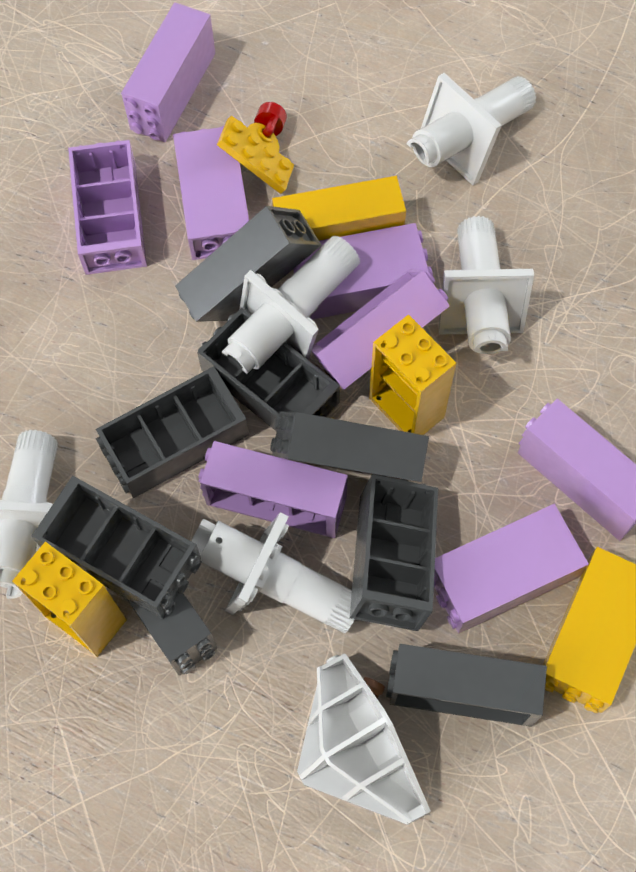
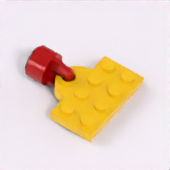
[217,102,294,194]

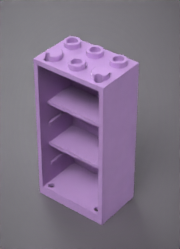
[121,2,215,142]
[173,126,249,260]
[68,140,147,275]
[293,223,433,320]
[311,269,450,390]
[518,399,636,541]
[198,441,348,538]
[434,503,589,634]

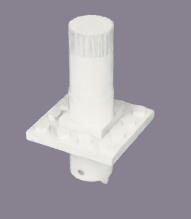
[407,73,536,185]
[438,216,534,354]
[222,236,360,374]
[0,430,58,599]
[191,512,355,634]

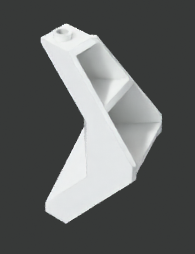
[297,654,431,825]

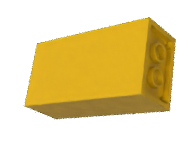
[272,175,406,241]
[369,314,457,435]
[12,542,127,657]
[543,547,636,714]

